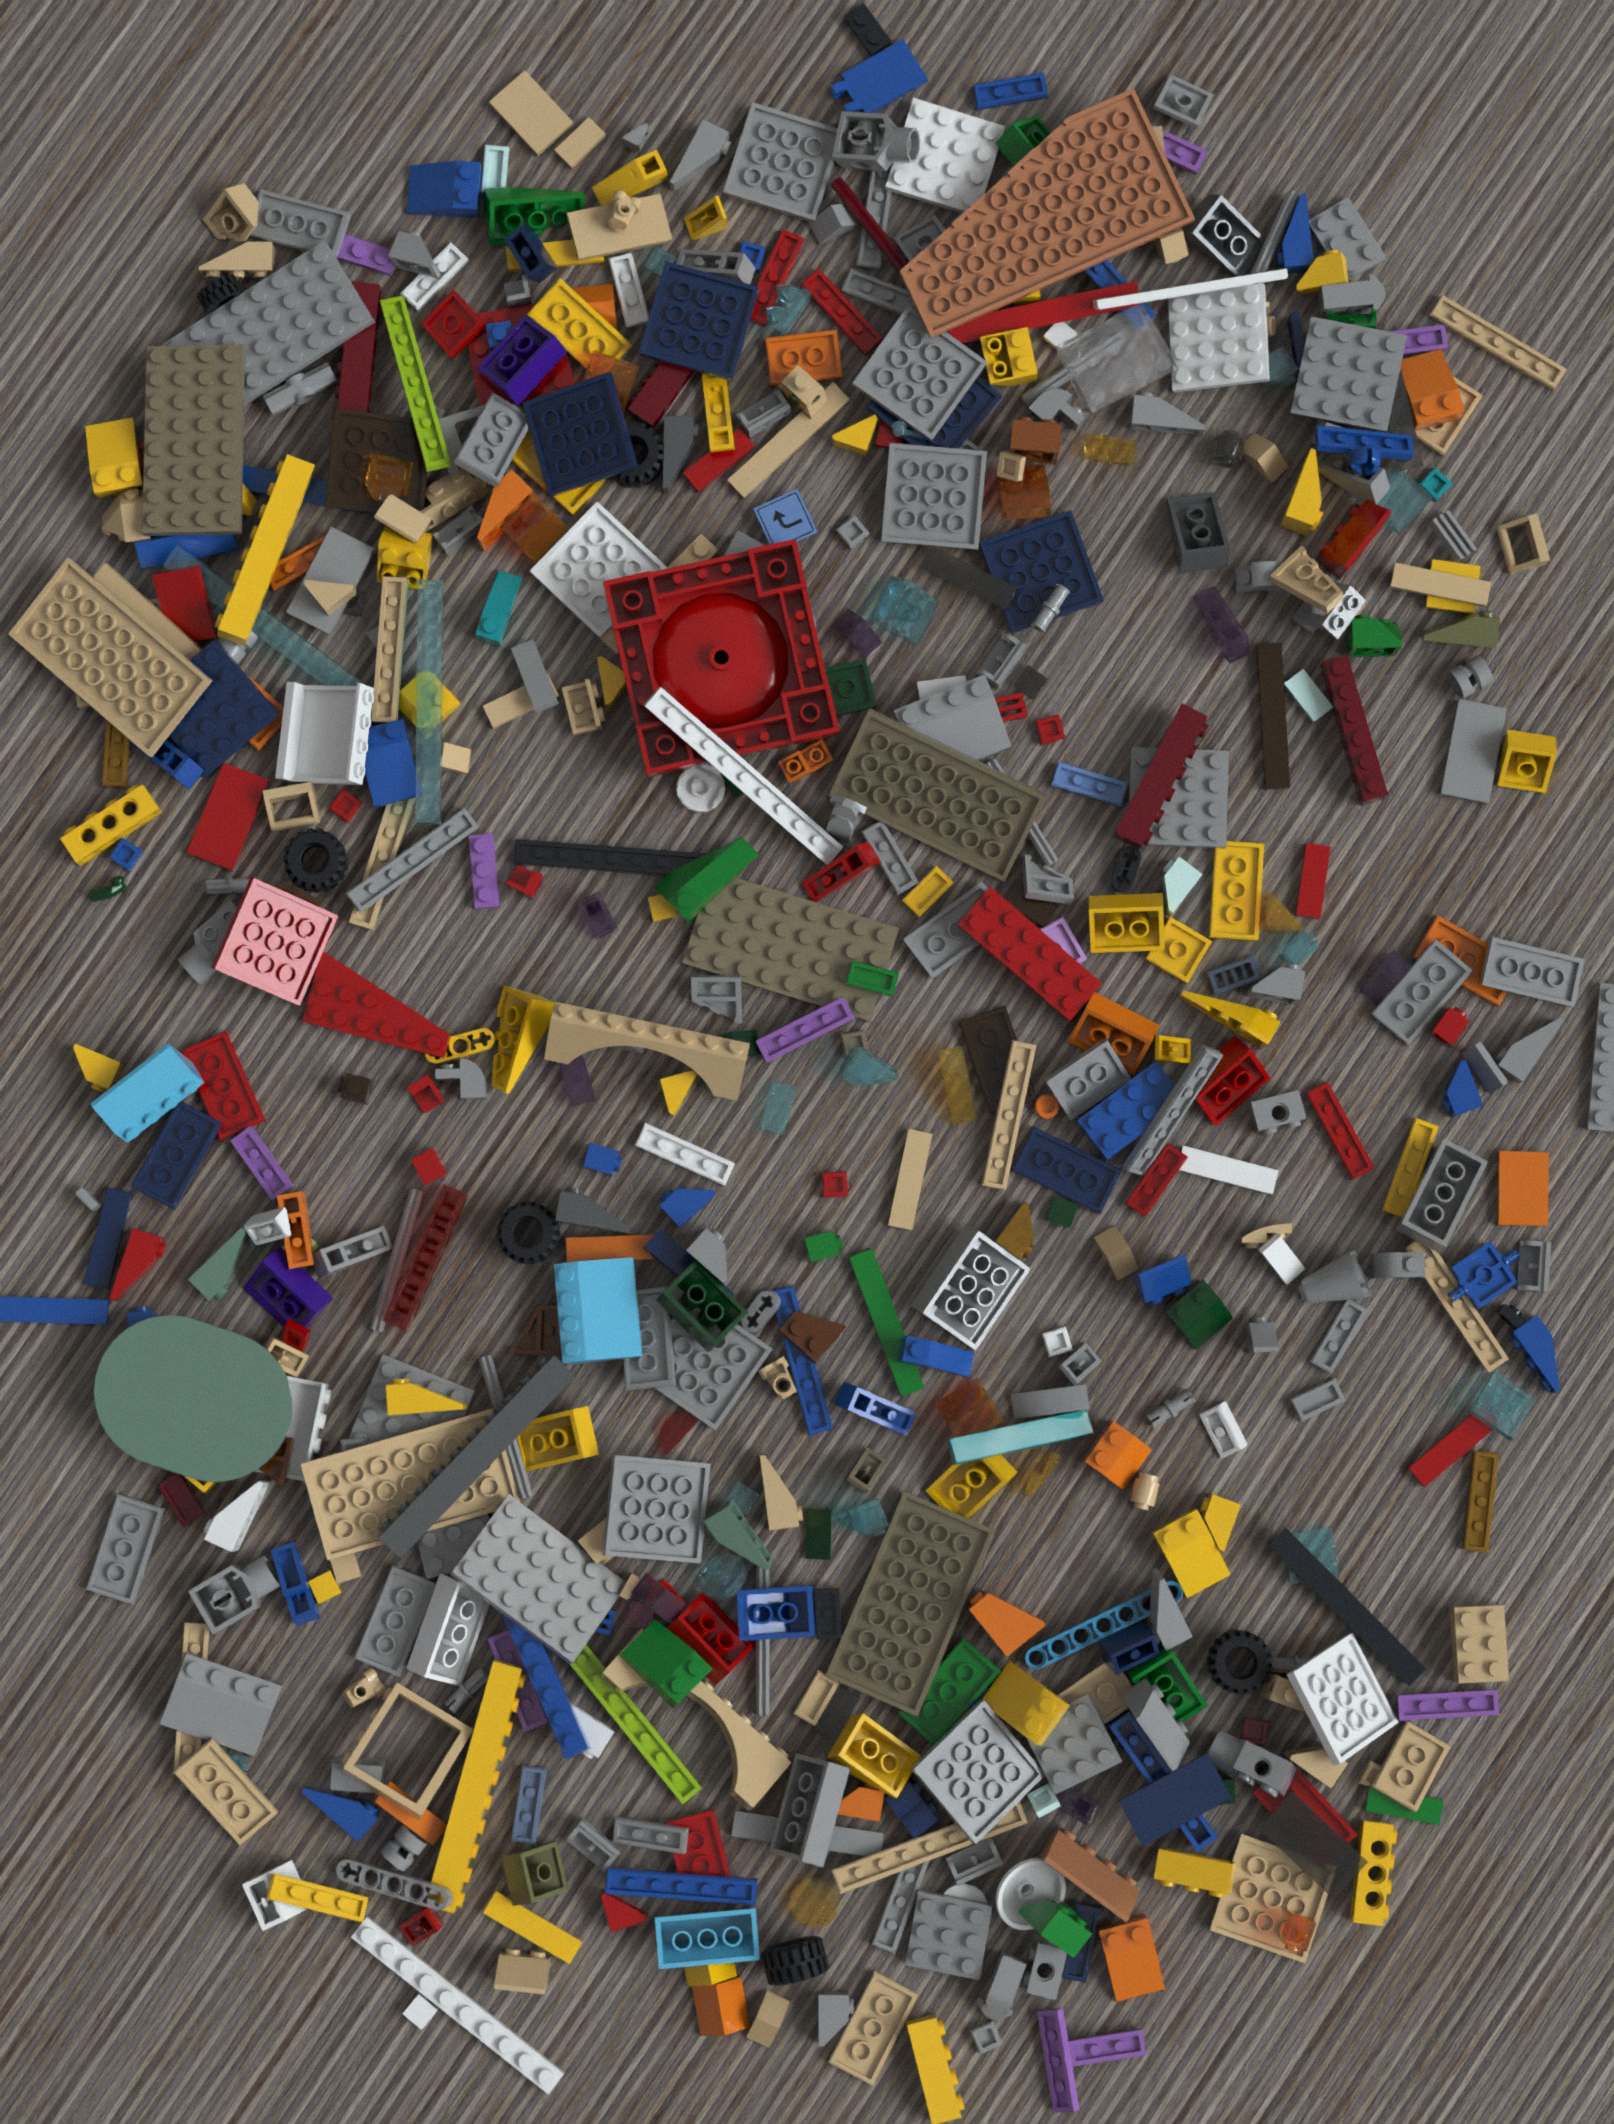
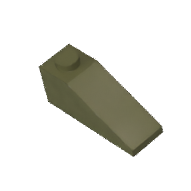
[1420,610,1500,648]

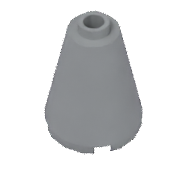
[1299,1250,1371,1303]

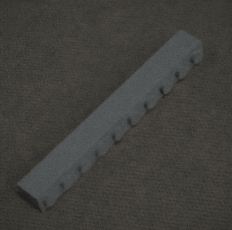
[378,1355,575,1559]

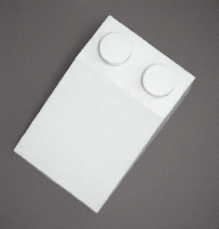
[203,1480,270,1552]

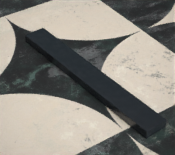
[514,839,706,876]
[1267,1527,1426,1686]

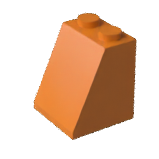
[967,1591,1046,1657]

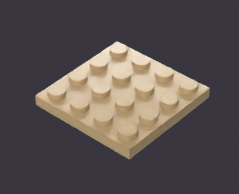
[1209,1833,1337,1963]

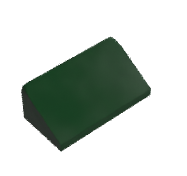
[806,1509,832,1560]

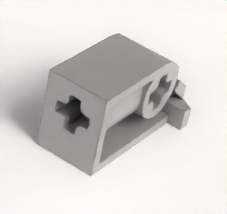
[1317,274,1385,318]
[826,794,867,843]
[976,1951,1027,2020]

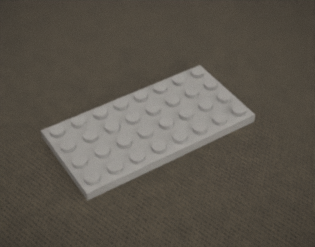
[162,240,375,406]

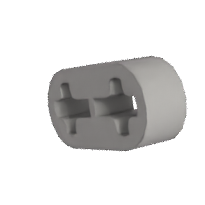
[741,1290,781,1332]

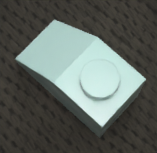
[1162,857,1203,916]

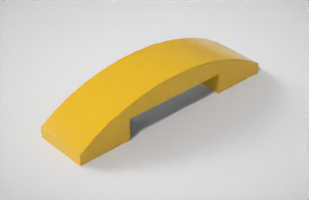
[702,373,735,452]

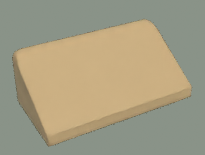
[374,494,431,543]

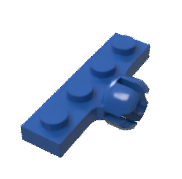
[1314,425,1414,475]

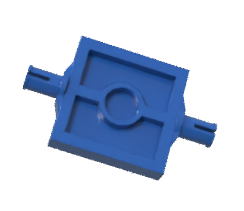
[1447,1241,1520,1310]

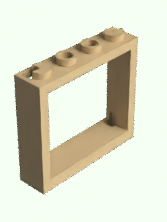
[341,1683,474,1820]

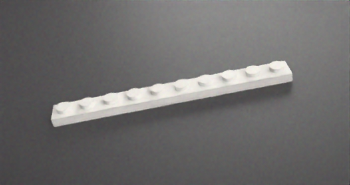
[644,686,843,865]
[351,1916,565,2095]

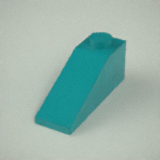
[475,571,523,647]

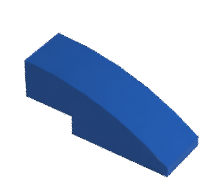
[270,1542,321,1626]

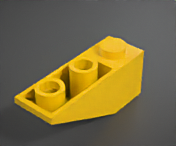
[592,149,668,206]

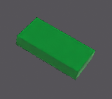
[845,960,899,997]

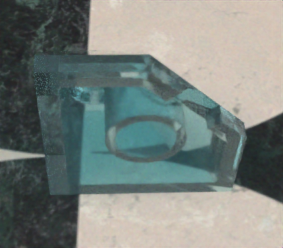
[832,1498,889,1538]

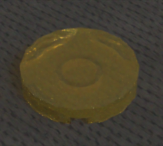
[790,1876,840,1928]

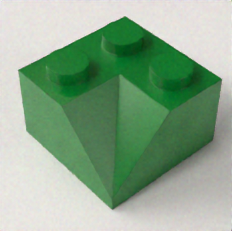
[1345,615,1402,657]
[1019,1899,1092,1958]

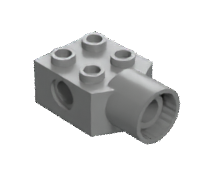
[832,111,920,171]
[177,900,237,985]
[188,1556,281,1634]
[1208,1730,1297,1797]

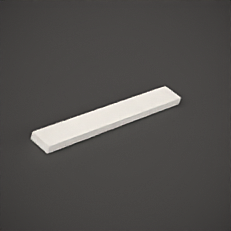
[1092,269,1288,310]

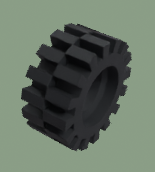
[197,274,244,314]

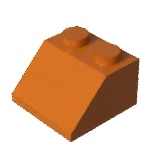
[1083,1421,1152,1490]

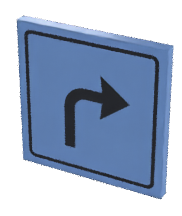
[753,489,818,544]

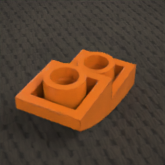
[778,739,835,784]

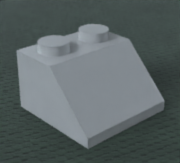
[1246,964,1305,1005]
[686,1228,728,1285]

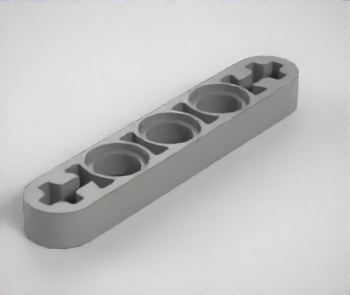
[336,1858,453,1910]

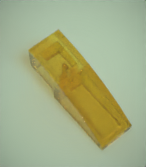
[937,1046,976,1126]

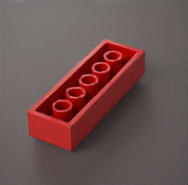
[955,887,1102,1021]

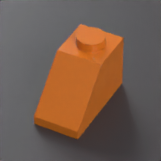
[838,1782,884,1821]

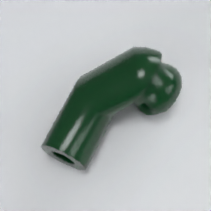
[90,876,126,901]

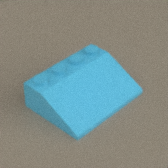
[554,1257,642,1365]

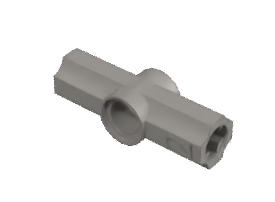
[263,363,337,416]

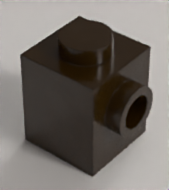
[338,1073,374,1105]

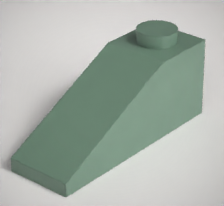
[188,1227,248,1301]
[704,1499,774,1570]

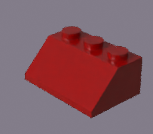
[1318,500,1392,580]
[1193,1036,1270,1127]
[667,1592,756,1686]

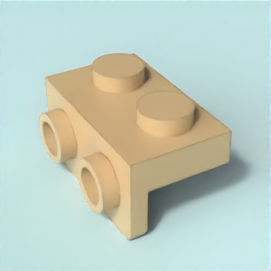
[562,678,605,736]

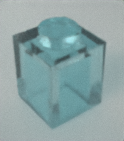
[1278,930,1319,966]

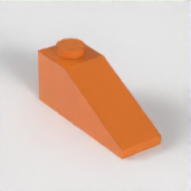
[277,1191,314,1269]

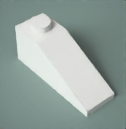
[572,1704,615,1759]

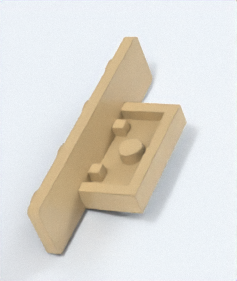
[420,467,494,532]

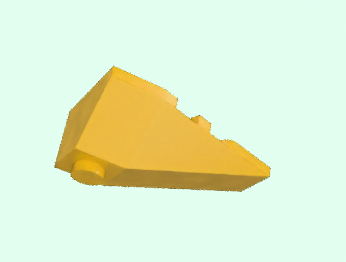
[491,985,555,1094]
[1179,991,1280,1049]

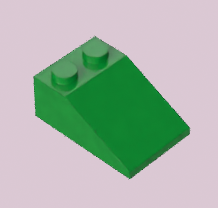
[620,1620,712,1709]
[1126,1643,1208,1722]

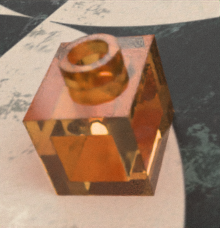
[1280,1911,1316,1953]

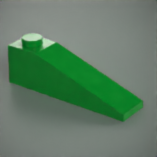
[484,187,585,246]
[655,837,759,923]

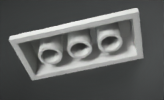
[406,1573,490,1686]

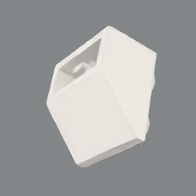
[242,1860,306,1931]

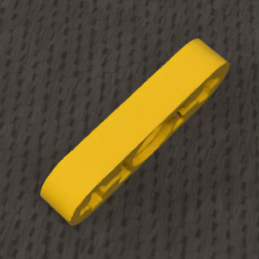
[425,1028,496,1065]

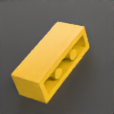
[1154,1847,1236,1898]

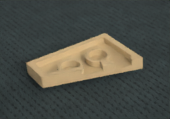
[1270,545,1343,614]

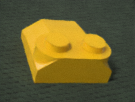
[398,669,461,737]

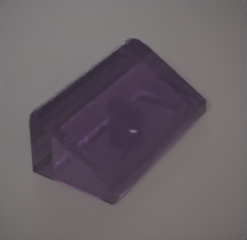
[559,1054,596,1107]

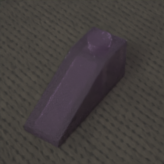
[1193,586,1251,664]

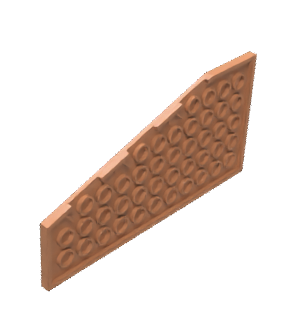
[899,88,1195,339]

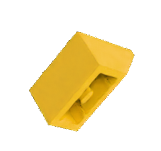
[980,327,1038,386]
[376,526,433,590]

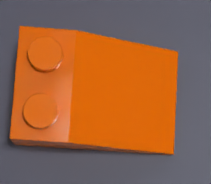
[1398,349,1465,431]
[477,469,536,552]
[1097,1915,1165,2002]

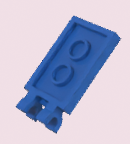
[830,39,928,113]

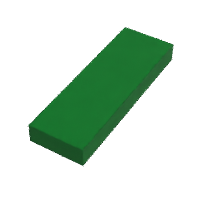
[1364,1786,1444,1825]

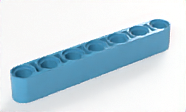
[1024,1580,1183,1669]

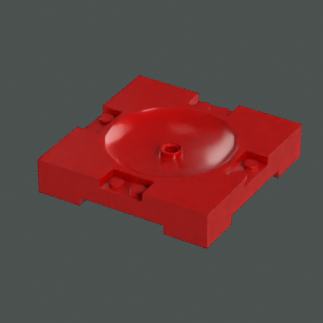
[603,539,840,778]

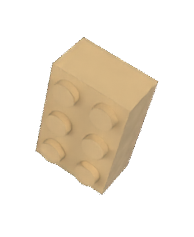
[1449,1604,1509,1683]

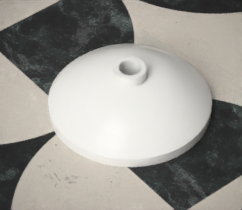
[996,1858,1066,1930]

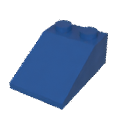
[407,161,482,218]
[365,719,423,808]
[1132,1255,1191,1306]
[736,1585,816,1641]

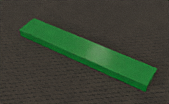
[849,1249,924,1397]

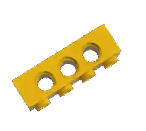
[60,784,162,866]
[1350,1818,1397,1926]

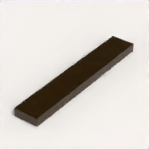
[1256,643,1290,790]

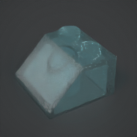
[869,576,939,645]

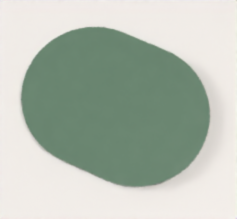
[94,1315,292,1482]

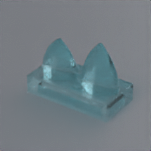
[766,285,812,336]

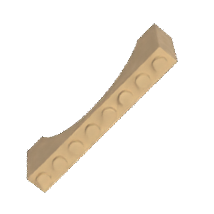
[544,1002,750,1101]
[599,1628,792,1811]

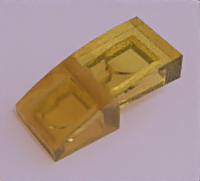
[1084,434,1137,466]
[1023,1451,1061,1496]

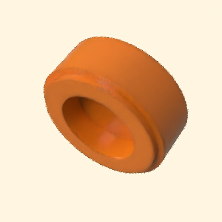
[1035,1094,1060,1119]

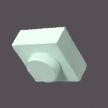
[1027,1783,1061,1818]

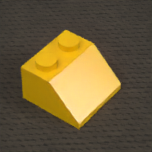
[1497,729,1557,793]

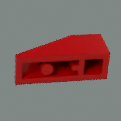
[802,841,881,902]
[109,1228,166,1301]

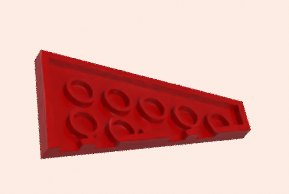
[302,951,451,1059]

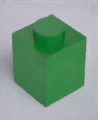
[805,1231,843,1263]

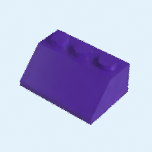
[476,315,567,405]
[243,1247,333,1328]

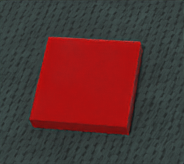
[420,289,486,359]

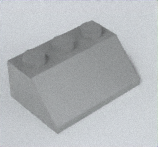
[1121,1678,1190,1771]

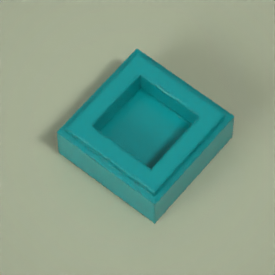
[1417,467,1453,502]

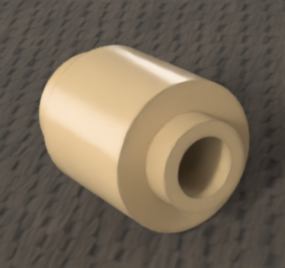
[1130,1472,1160,1511]

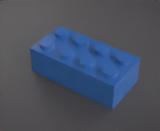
[1075,1061,1175,1162]

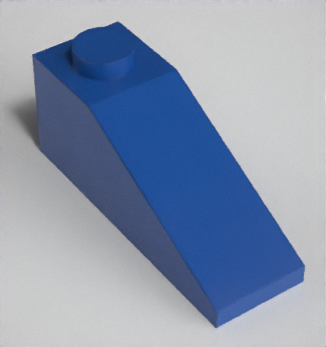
[1276,194,1314,274]
[130,740,204,789]
[897,1336,974,1377]
[834,1382,916,1436]
[301,1786,380,1842]

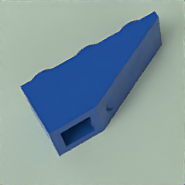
[1509,1315,1560,1393]

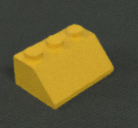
[1089,893,1165,953]

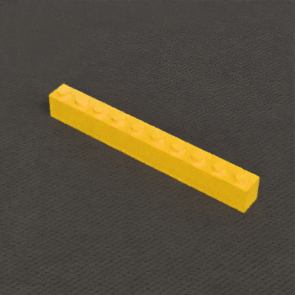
[426,1659,527,1913]

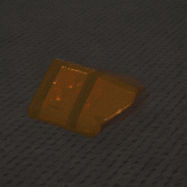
[365,453,413,502]

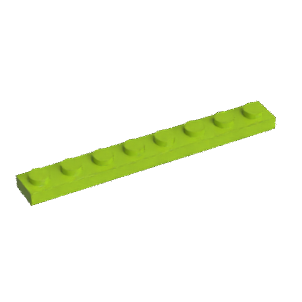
[380,296,451,472]
[571,1644,702,1804]

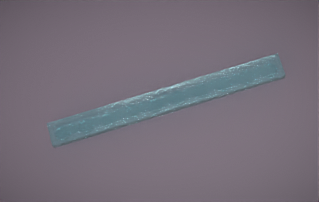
[163,545,374,693]
[415,580,443,824]

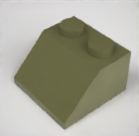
[501,1841,569,1906]

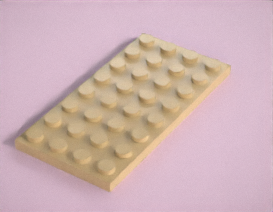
[8,558,213,757]
[300,1408,520,1561]

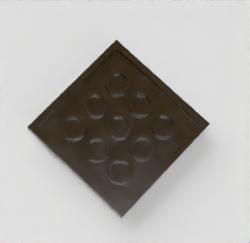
[325,408,427,513]

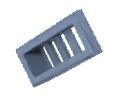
[1207,955,1263,995]

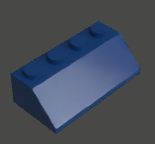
[134,534,238,569]

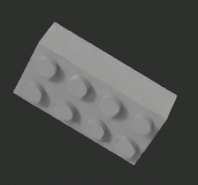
[1395,1139,1488,1253]
[769,1753,850,1867]

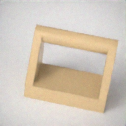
[1496,514,1550,574]
[263,782,320,832]

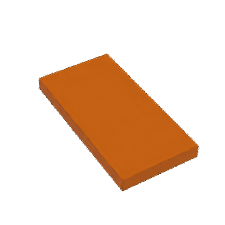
[1412,915,1507,1007]

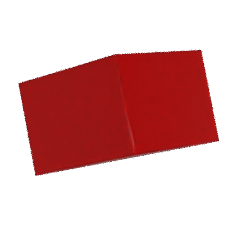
[601,1890,649,1932]
[398,1907,445,1947]

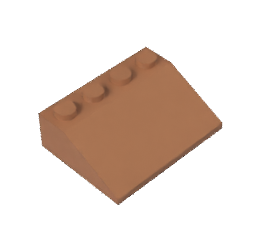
[1039,1828,1140,1922]

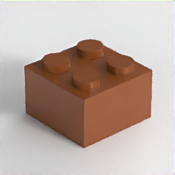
[1008,417,1062,465]

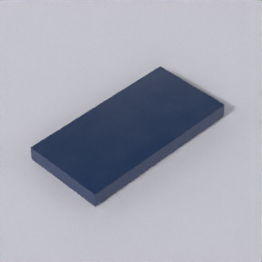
[131,1101,223,1210]
[1012,1126,1122,1214]
[1118,1752,1231,1846]

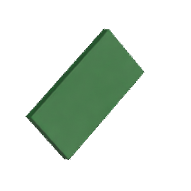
[897,1637,1001,1745]

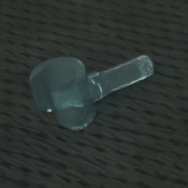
[893,421,926,441]

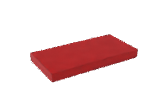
[186,763,270,871]
[181,1031,266,1141]
[1251,1759,1358,1869]

